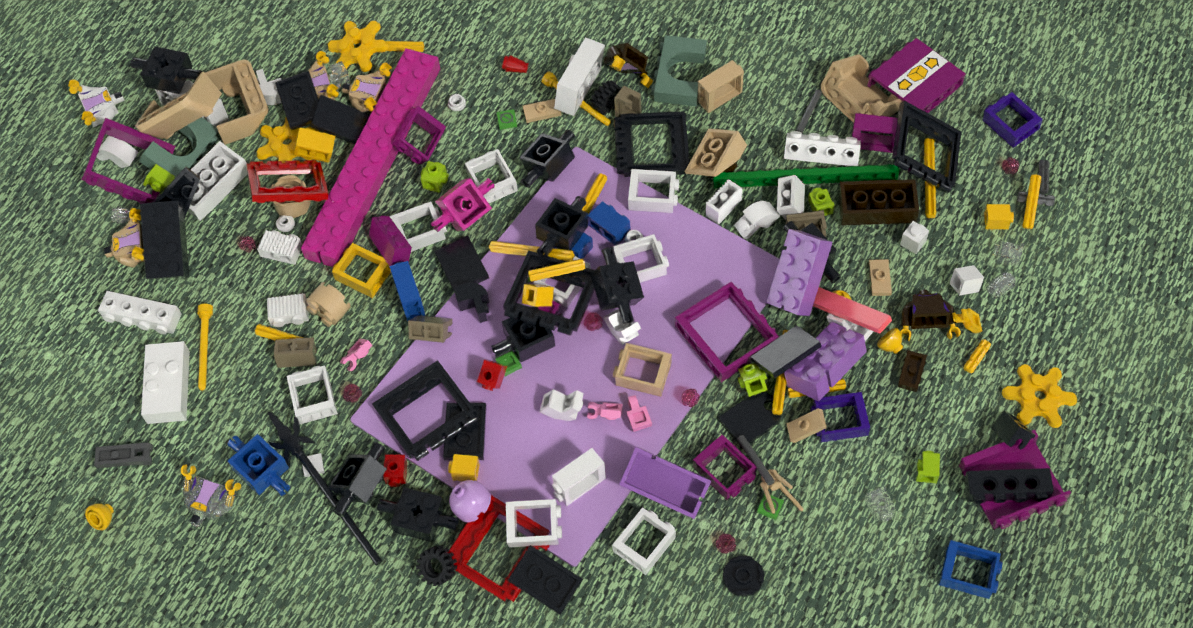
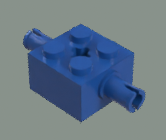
[227,434,290,496]

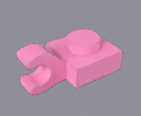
[340,339,372,371]
[627,395,652,432]
[587,402,623,420]

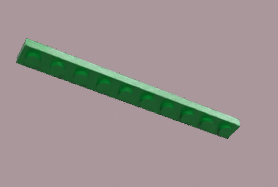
[713,164,900,189]

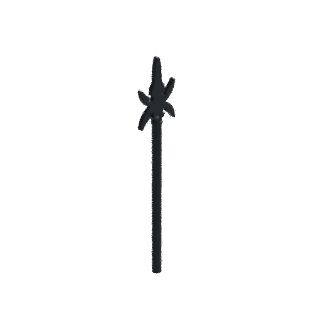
[268,412,382,566]

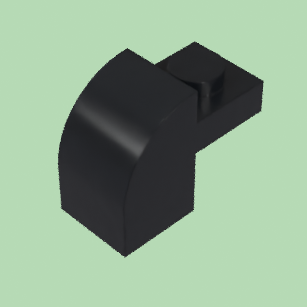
[453,282,489,323]

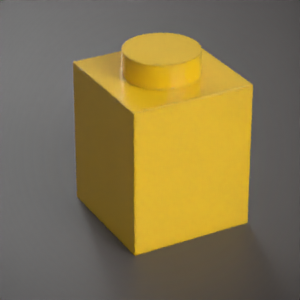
[984,204,1014,229]
[522,284,554,307]
[448,454,480,481]

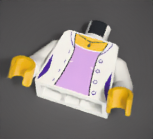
[68,79,125,127]

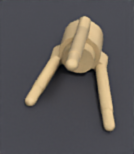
[760,469,804,514]

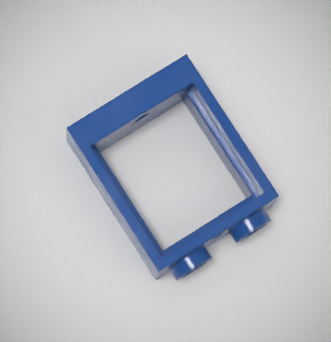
[389,261,426,322]
[939,540,1003,599]

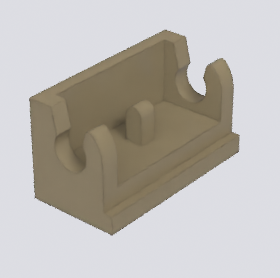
[614,86,641,117]
[785,210,827,237]
[408,315,453,343]
[274,337,317,368]

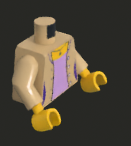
[308,51,339,100]
[342,62,392,112]
[104,208,145,268]

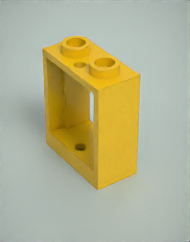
[332,243,391,298]

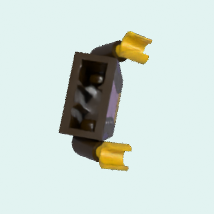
[604,43,653,88]
[900,289,961,341]

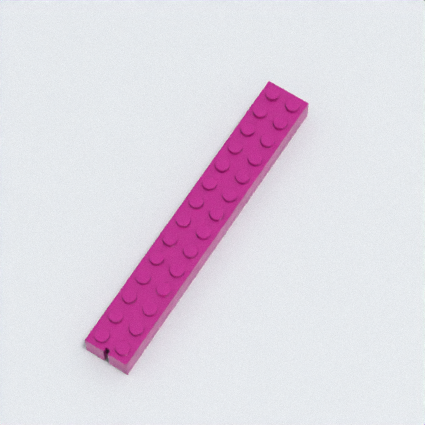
[301,48,440,267]

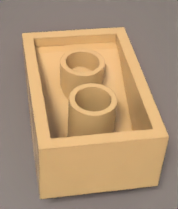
[685,129,747,177]

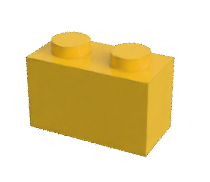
[293,128,335,162]

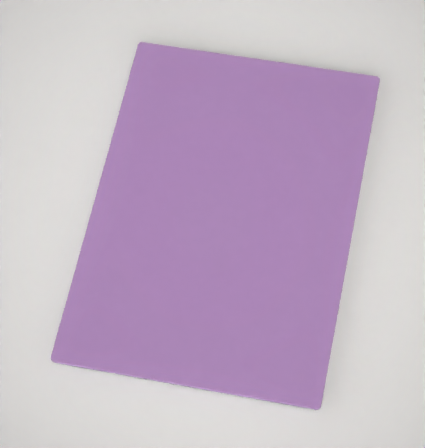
[351,147,779,567]

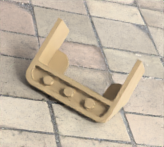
[205,60,268,145]
[135,72,222,139]

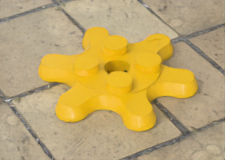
[328,21,389,72]
[256,118,319,163]
[1002,364,1077,428]

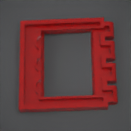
[247,160,328,203]
[448,495,550,602]

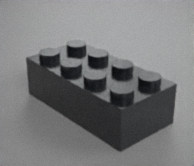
[140,201,189,280]

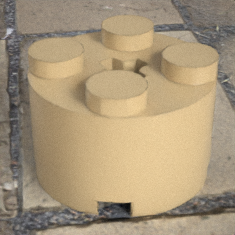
[271,175,311,218]
[306,282,351,327]

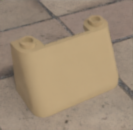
[821,54,903,123]

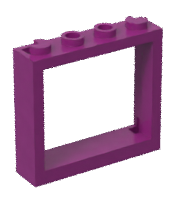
[81,118,175,204]
[675,281,779,383]

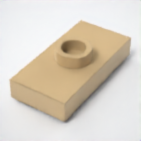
[523,99,561,123]
[869,259,892,296]
[787,408,827,443]

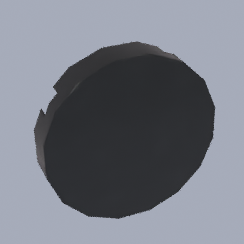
[722,555,764,597]

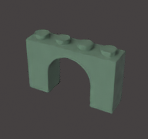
[651,35,707,107]
[139,117,218,178]

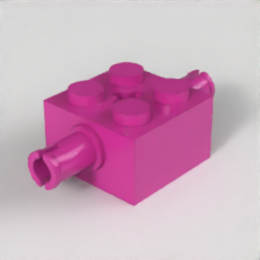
[431,178,495,232]

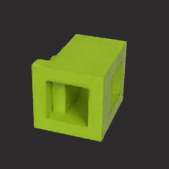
[143,164,175,193]
[808,188,835,216]
[916,451,940,484]

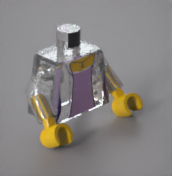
[181,464,241,527]

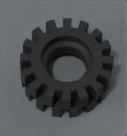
[591,80,622,115]
[416,545,457,586]

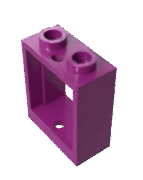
[391,106,446,165]
[852,113,898,153]
[693,435,756,500]

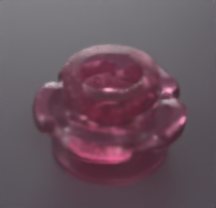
[1002,157,1019,175]
[238,236,256,253]
[584,313,603,331]
[343,384,362,403]
[681,389,700,407]
[716,534,736,554]

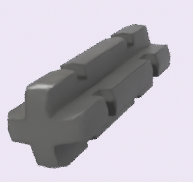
[1038,160,1050,194]
[1017,191,1055,206]

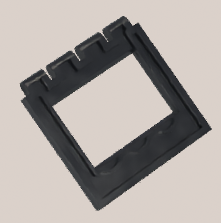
[892,100,961,193]
[614,111,690,177]
[503,251,595,336]
[372,360,478,461]

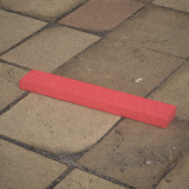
[813,287,892,334]

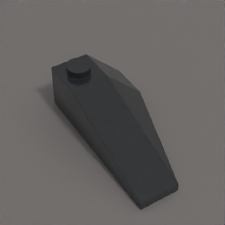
[151,166,201,217]

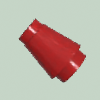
[502,55,529,73]

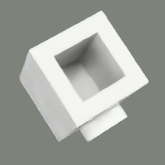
[900,221,929,254]
[950,265,984,296]

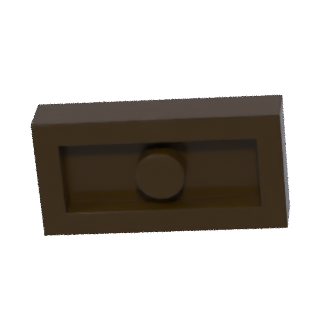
[897,350,927,392]

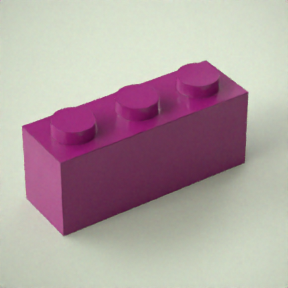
[369,216,412,266]

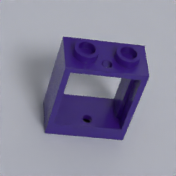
[983,92,1043,148]
[810,392,870,443]

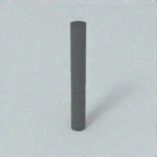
[796,89,822,133]
[737,435,775,485]

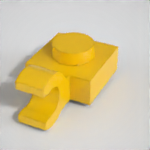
[952,308,982,333]

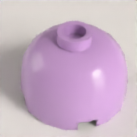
[449,480,491,523]

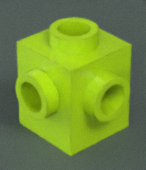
[421,161,449,193]
[737,363,768,397]

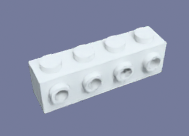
[784,131,861,167]
[98,291,182,334]

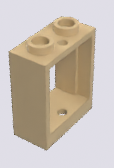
[698,60,744,113]
[613,343,672,397]

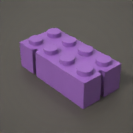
[766,229,833,316]
[784,322,867,401]
[619,447,712,519]

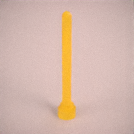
[541,71,611,126]
[197,304,213,390]

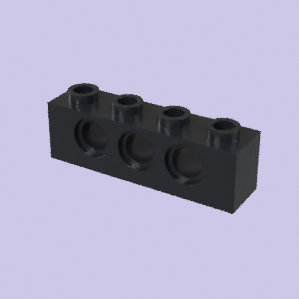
[964,468,1054,504]

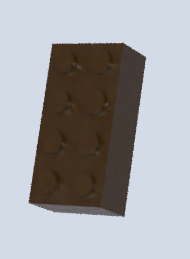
[838,179,919,225]

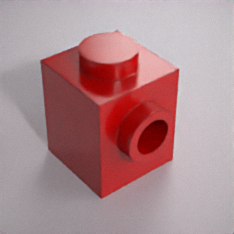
[477,360,507,391]
[383,455,408,487]

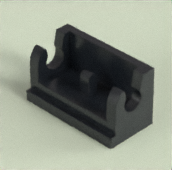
[991,411,1036,450]

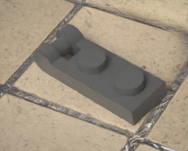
[94,443,153,468]

